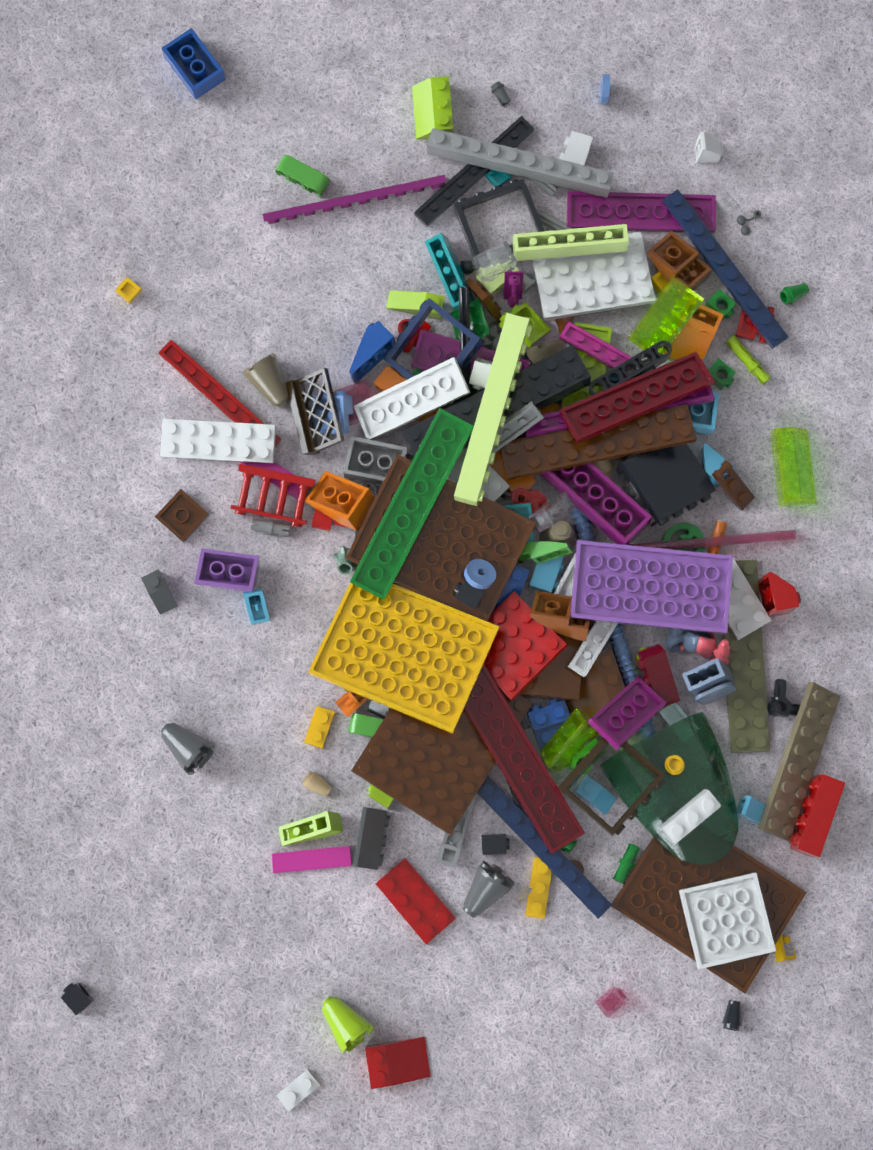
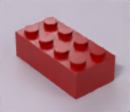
[789,774,846,857]

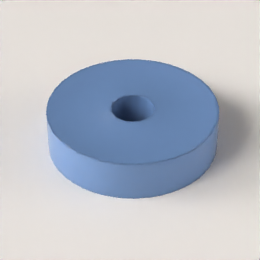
[600,74,610,105]
[464,559,496,589]

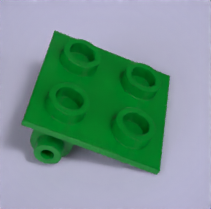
[450,299,491,340]

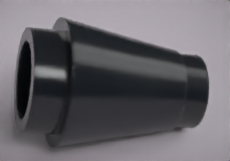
[722,1000,742,1031]

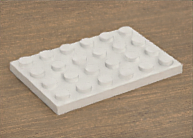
[532,232,656,321]

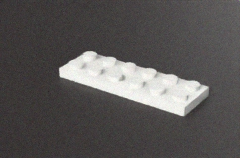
[354,357,470,440]
[160,419,276,464]

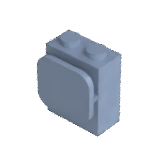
[682,658,737,705]

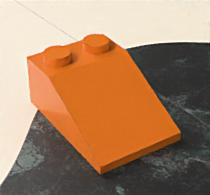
[305,471,375,531]

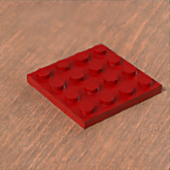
[484,591,568,701]

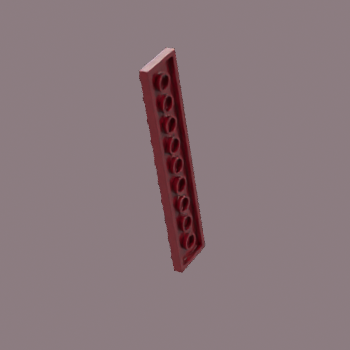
[464,665,585,854]

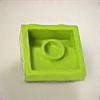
[499,302,551,348]

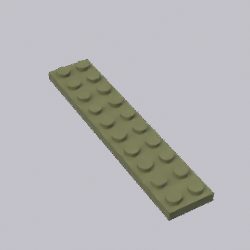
[723,560,770,753]

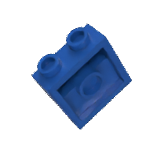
[527,699,577,750]

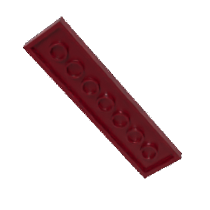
[560,352,715,443]

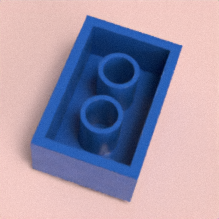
[161,28,226,100]

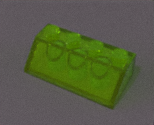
[627,275,704,355]
[770,427,817,507]

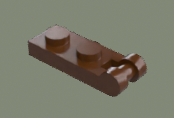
[712,460,755,511]

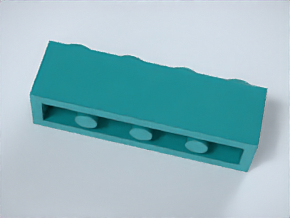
[424,233,475,310]

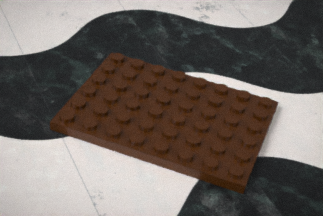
[346,454,536,621]
[351,687,533,835]
[611,806,807,993]

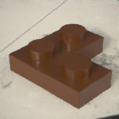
[465,277,502,323]

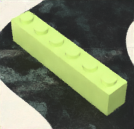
[513,224,629,261]

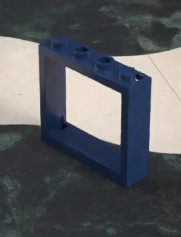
[384,298,485,379]

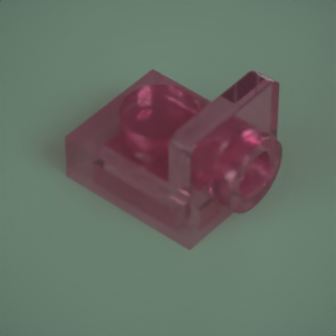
[595,987,627,1018]

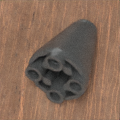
[463,861,515,918]

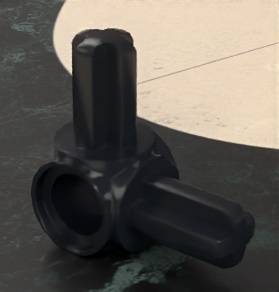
[767,679,800,717]

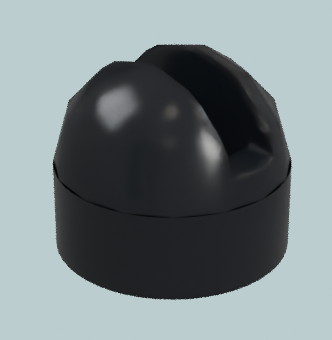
[460,261,475,275]

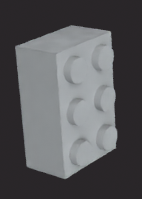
[343,436,407,485]

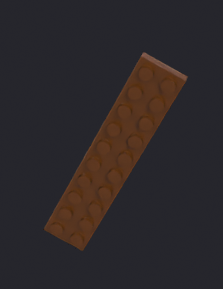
[500,404,697,480]

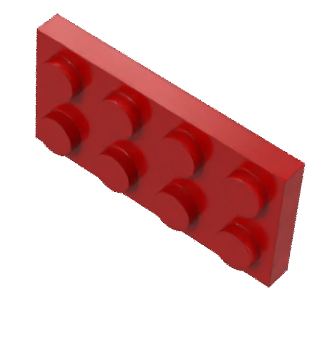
[375,858,456,944]

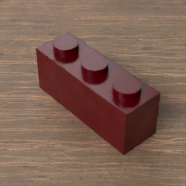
[637,644,680,708]

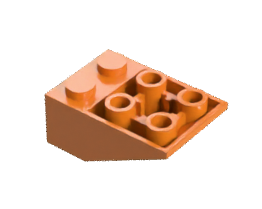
[664,299,724,361]

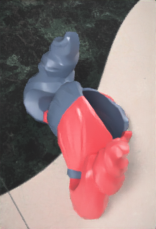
[665,628,730,665]

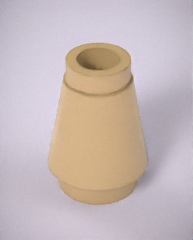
[302,771,332,796]

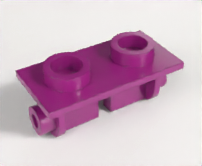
[503,271,524,308]

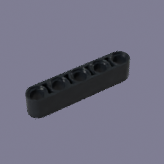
[588,340,672,396]

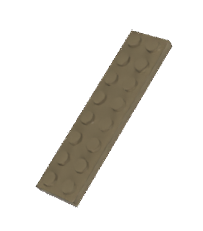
[758,682,840,841]

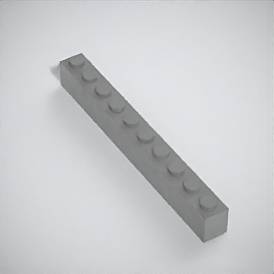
[427,128,614,198]

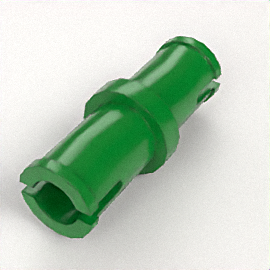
[613,843,640,884]

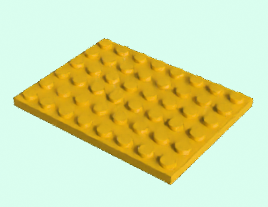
[308,583,499,734]

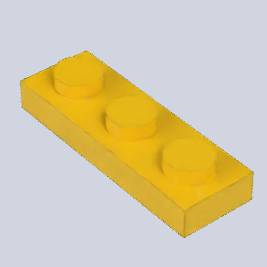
[525,857,552,919]

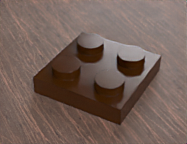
[155,489,209,543]

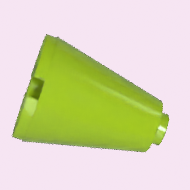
[321,996,374,1054]

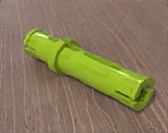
[725,335,771,385]

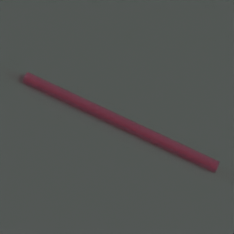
[629,530,796,550]

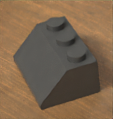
[353,807,390,870]

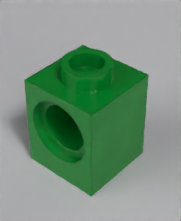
[705,289,736,321]
[708,358,736,390]

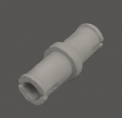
[251,518,291,537]

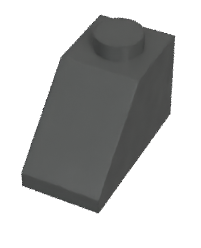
[141,569,178,615]

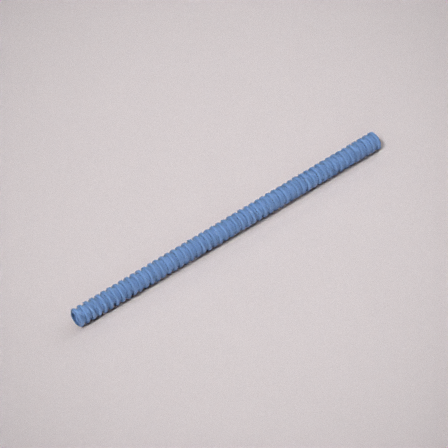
[567,500,678,808]

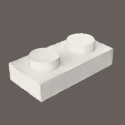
[276,1069,320,1111]

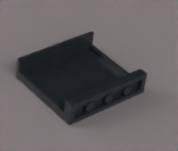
[615,444,716,527]

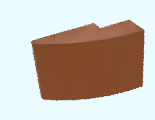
[647,230,712,298]
[530,591,591,641]

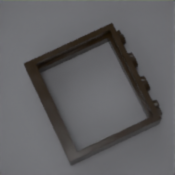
[558,737,665,837]

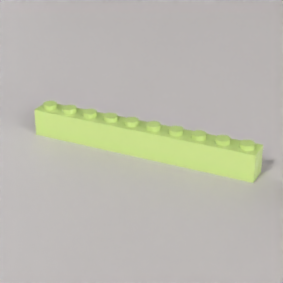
[454,313,532,506]

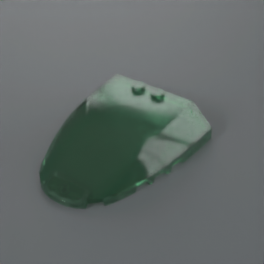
[600,712,738,865]

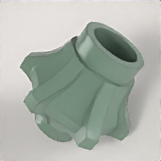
[333,546,358,575]

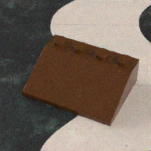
[519,632,583,700]
[565,649,625,743]

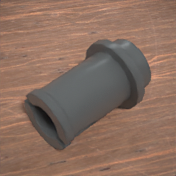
[491,81,511,107]

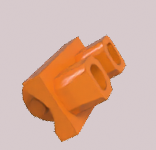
[335,691,368,717]

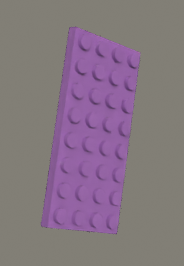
[570,540,733,634]

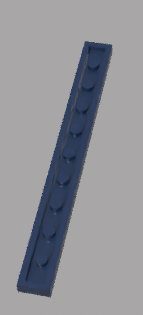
[662,189,789,350]
[477,776,612,919]

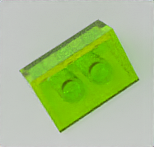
[540,707,597,771]

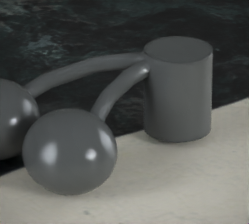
[737,210,761,236]

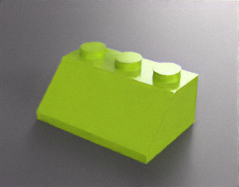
[412,76,453,139]

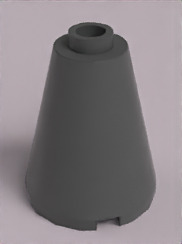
[161,723,215,775]

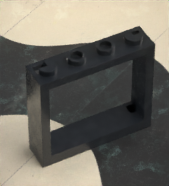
[454,179,545,269]

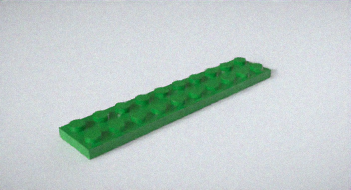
[350,408,474,600]

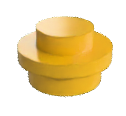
[665,755,685,775]

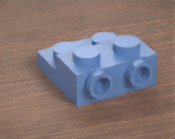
[313,391,353,434]

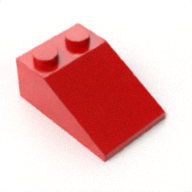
[365,1036,431,1089]

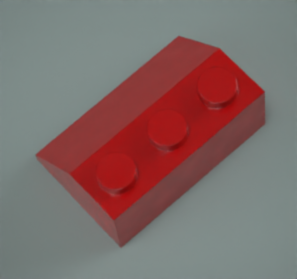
[758,572,801,617]

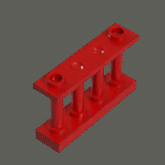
[230,464,316,528]

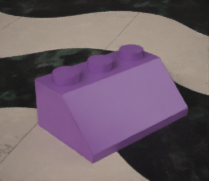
[194,548,260,592]

